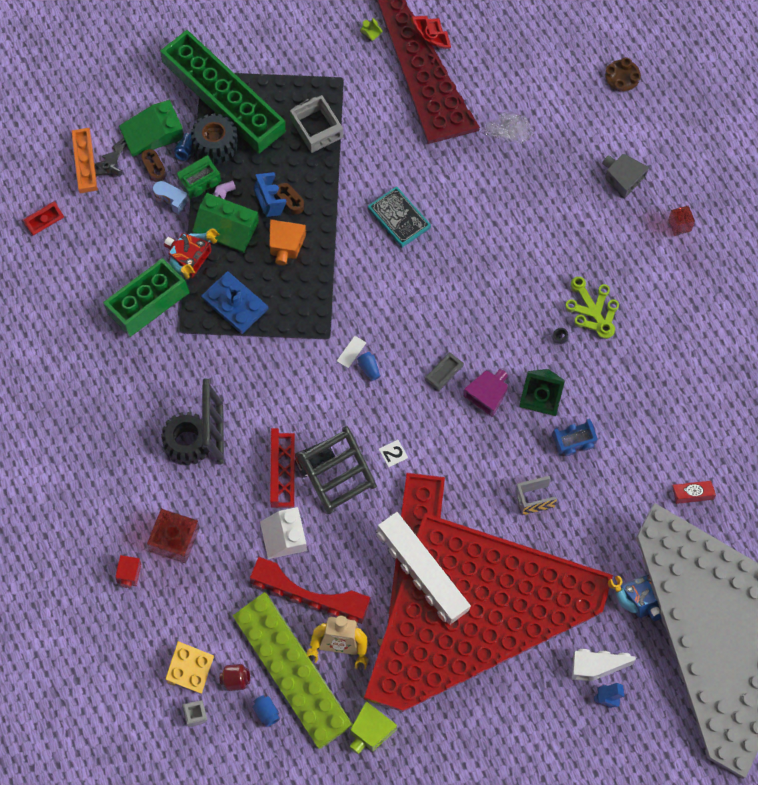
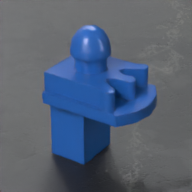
[594,683,624,708]

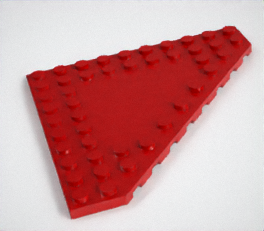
[364,513,613,712]

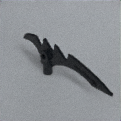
[95,138,127,177]

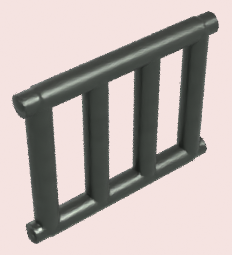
[202,378,224,465]
[298,426,377,514]

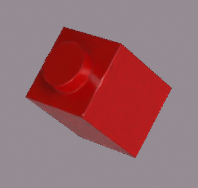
[115,555,141,588]

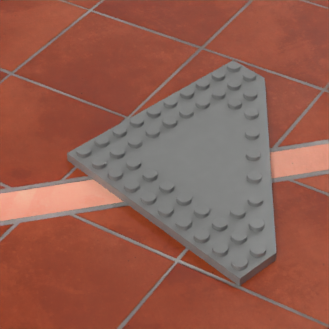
[636,503,758,779]

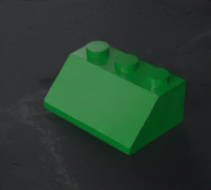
[193,193,259,253]

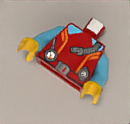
[164,229,220,279]

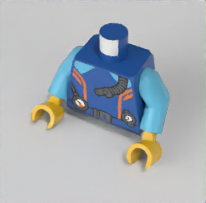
[608,574,661,621]

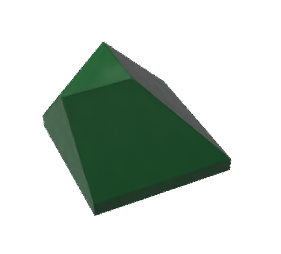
[519,369,565,416]

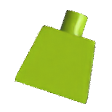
[349,702,397,755]

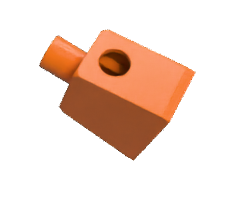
[270,220,306,266]

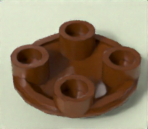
[605,57,641,91]

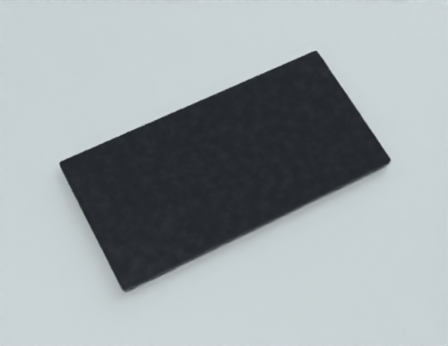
[180,73,344,340]

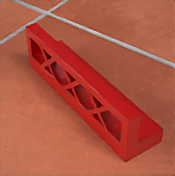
[270,428,295,508]

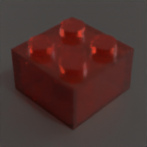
[147,508,200,564]

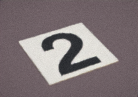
[379,440,408,467]

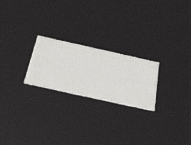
[337,336,366,368]

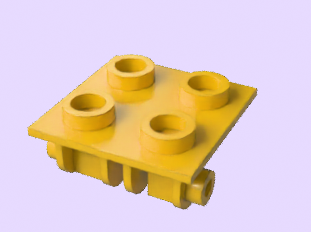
[165,641,214,694]

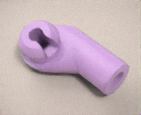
[213,180,236,199]

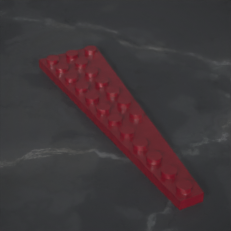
[377,0,480,144]

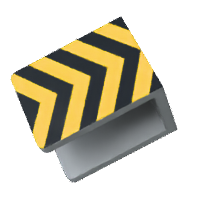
[515,476,557,515]

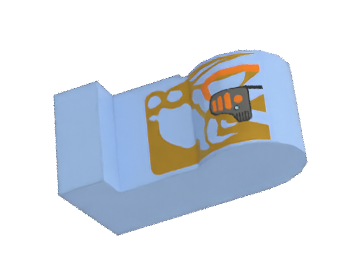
[153,181,188,214]

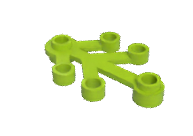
[565,277,619,339]

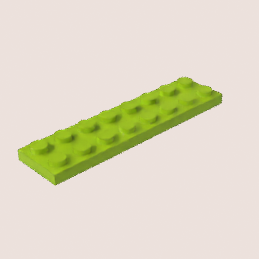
[232,592,353,749]

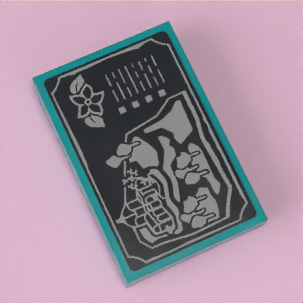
[368,186,431,248]

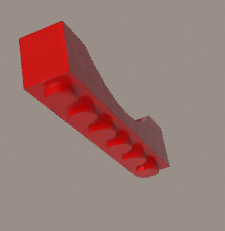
[250,557,371,624]

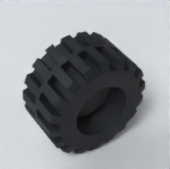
[161,412,212,465]

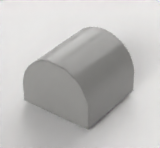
[182,700,207,727]

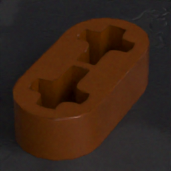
[141,149,166,182]
[276,183,304,214]

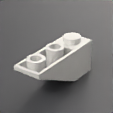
[572,649,636,681]

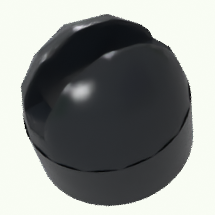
[553,328,569,345]

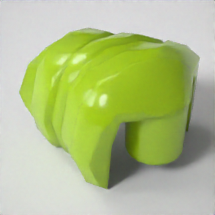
[360,18,383,41]

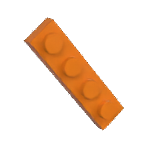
[71,128,98,193]

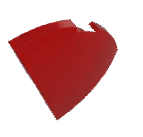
[410,16,451,49]

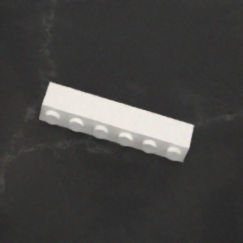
[376,512,471,625]

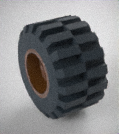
[191,114,238,164]

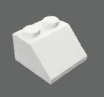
[260,507,307,559]

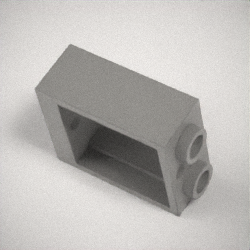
[290,95,343,153]

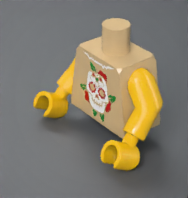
[306,616,369,670]

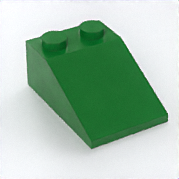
[119,99,183,157]

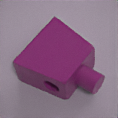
[463,369,508,417]

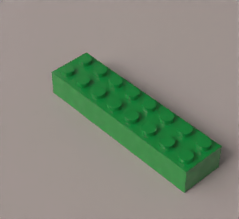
[160,30,286,153]

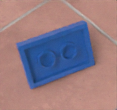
[201,271,268,334]

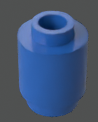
[252,695,280,727]

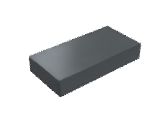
[425,352,464,392]

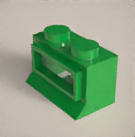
[177,155,221,199]

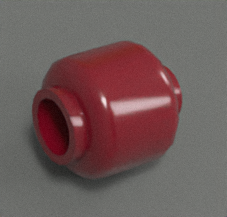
[219,664,251,691]

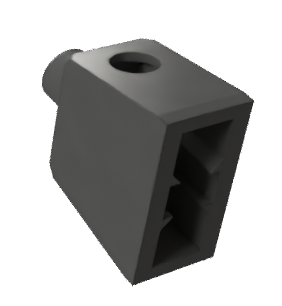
[602,154,649,199]

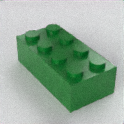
[103,258,189,337]

